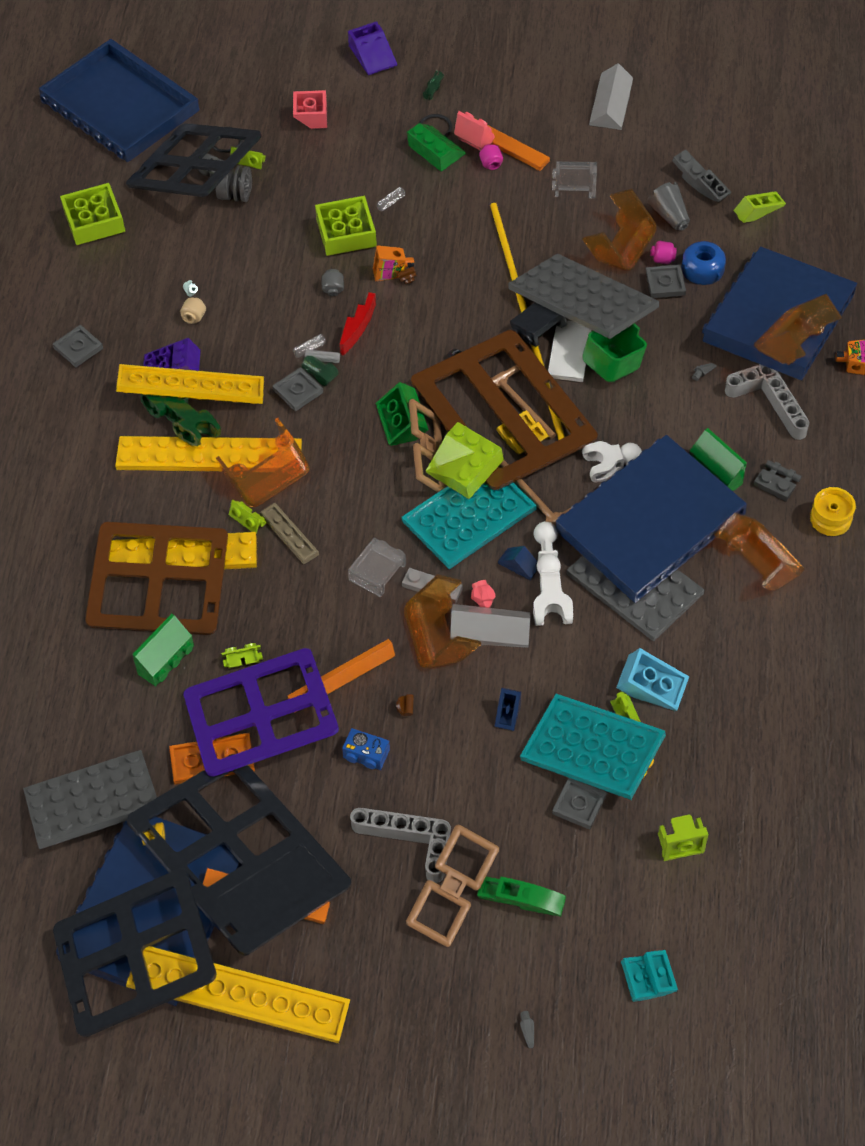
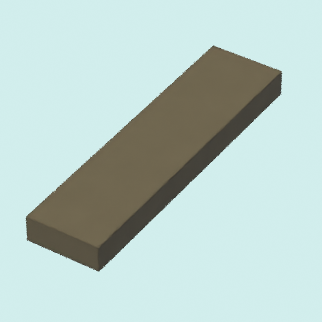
[260,503,319,565]

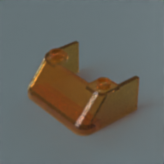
[582,189,656,270]
[754,294,842,365]
[216,418,309,507]
[714,512,805,591]
[404,574,481,669]

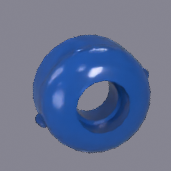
[681,241,726,285]

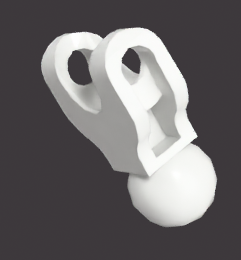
[582,441,642,483]

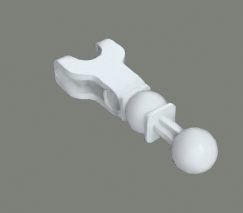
[533,521,573,626]

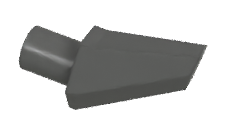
[692,363,717,381]
[520,1011,534,1048]

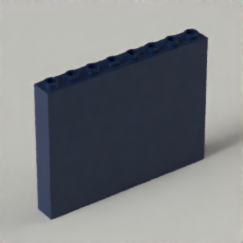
[39,39,200,162]
[702,246,857,381]
[556,435,747,603]
[56,817,242,1006]

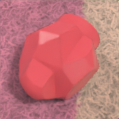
[471,580,496,608]

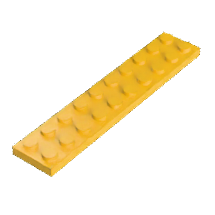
[115,436,302,472]
[126,946,350,1044]

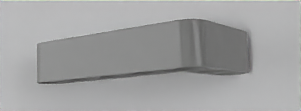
[725,364,809,440]
[350,808,451,883]

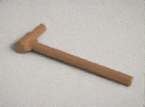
[491,365,556,439]
[499,460,571,527]

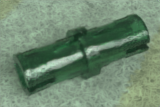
[423,71,444,100]

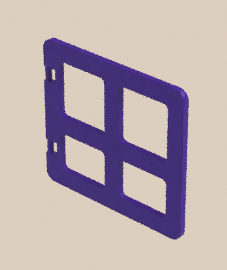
[183,648,339,776]

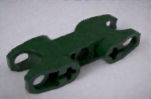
[140,394,221,446]

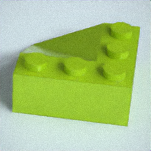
[60,183,125,245]
[315,196,377,256]
[426,422,504,499]

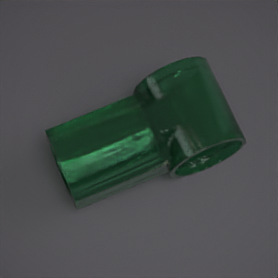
[301,355,339,386]

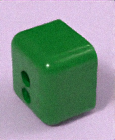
[582,323,647,382]

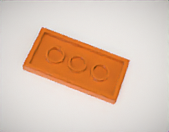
[169,733,255,785]

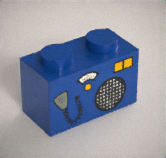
[342,728,390,770]

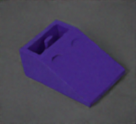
[348,21,397,75]
[143,338,201,371]

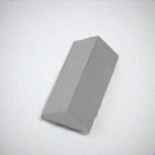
[589,63,633,130]
[450,604,530,648]

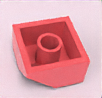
[293,90,327,129]

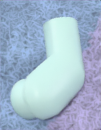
[183,280,198,297]

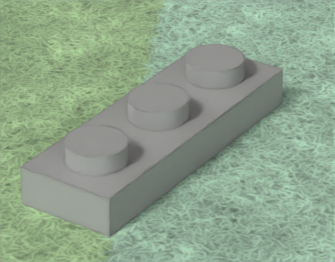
[402,568,463,604]

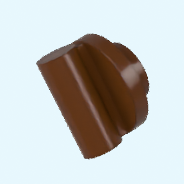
[397,267,417,284]
[396,694,414,716]

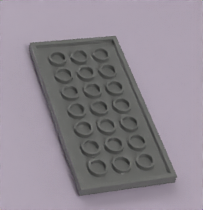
[508,254,659,339]

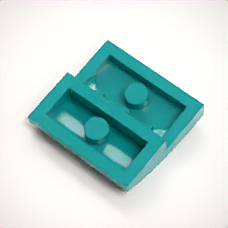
[621,950,678,1002]

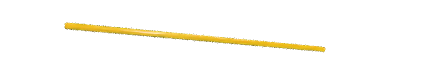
[490,203,565,440]

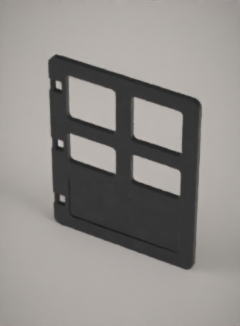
[127,754,351,956]

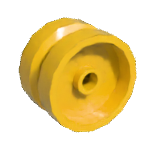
[810,487,856,536]

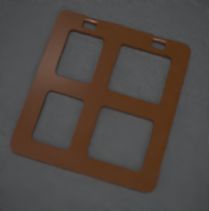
[85,522,228,635]

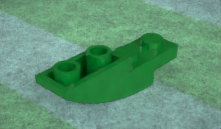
[477,877,566,917]

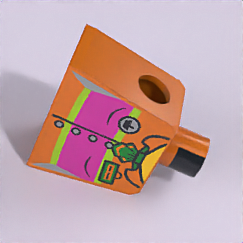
[372,246,414,281]
[835,340,865,375]

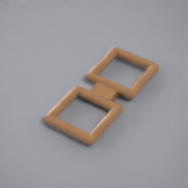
[409,399,447,492]
[406,825,499,947]

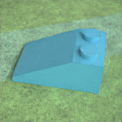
[616,648,689,711]

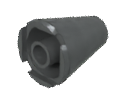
[648,182,690,231]

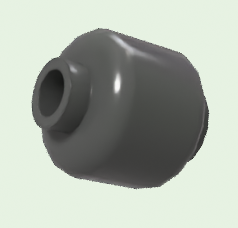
[321,269,344,296]

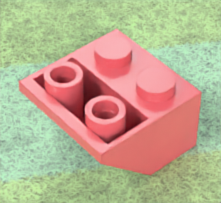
[454,111,495,151]

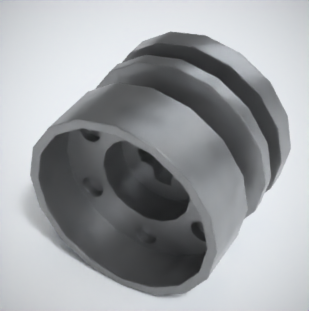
[216,166,252,202]

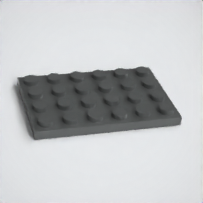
[566,556,705,642]
[23,750,157,849]

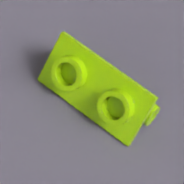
[230,146,266,169]
[228,500,266,534]
[221,643,263,669]
[610,692,641,722]

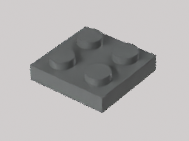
[646,265,686,298]
[53,325,103,368]
[273,367,323,412]
[552,777,607,830]

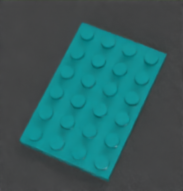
[402,482,536,569]
[520,694,666,800]

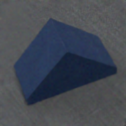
[498,546,538,580]
[494,688,521,731]

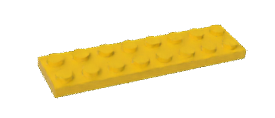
[116,364,264,404]
[109,532,257,569]

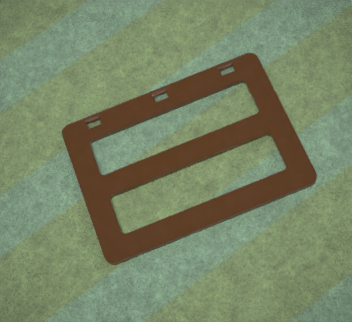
[411,330,598,490]

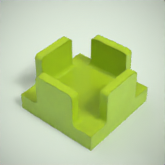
[658,815,708,861]

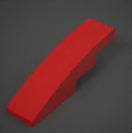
[340,292,376,355]

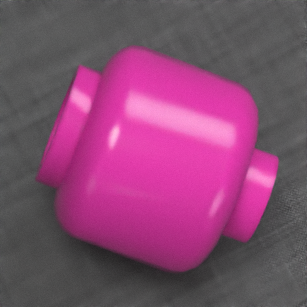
[479,144,503,170]
[650,241,677,265]

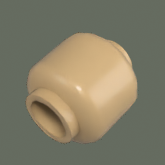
[180,297,206,324]

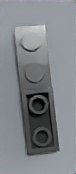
[672,150,731,202]

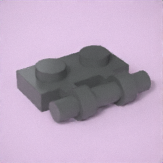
[753,460,802,502]

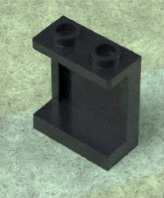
[510,302,567,347]

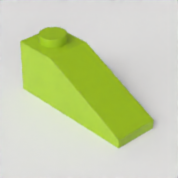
[734,191,786,223]

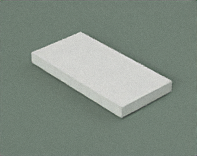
[548,321,591,382]

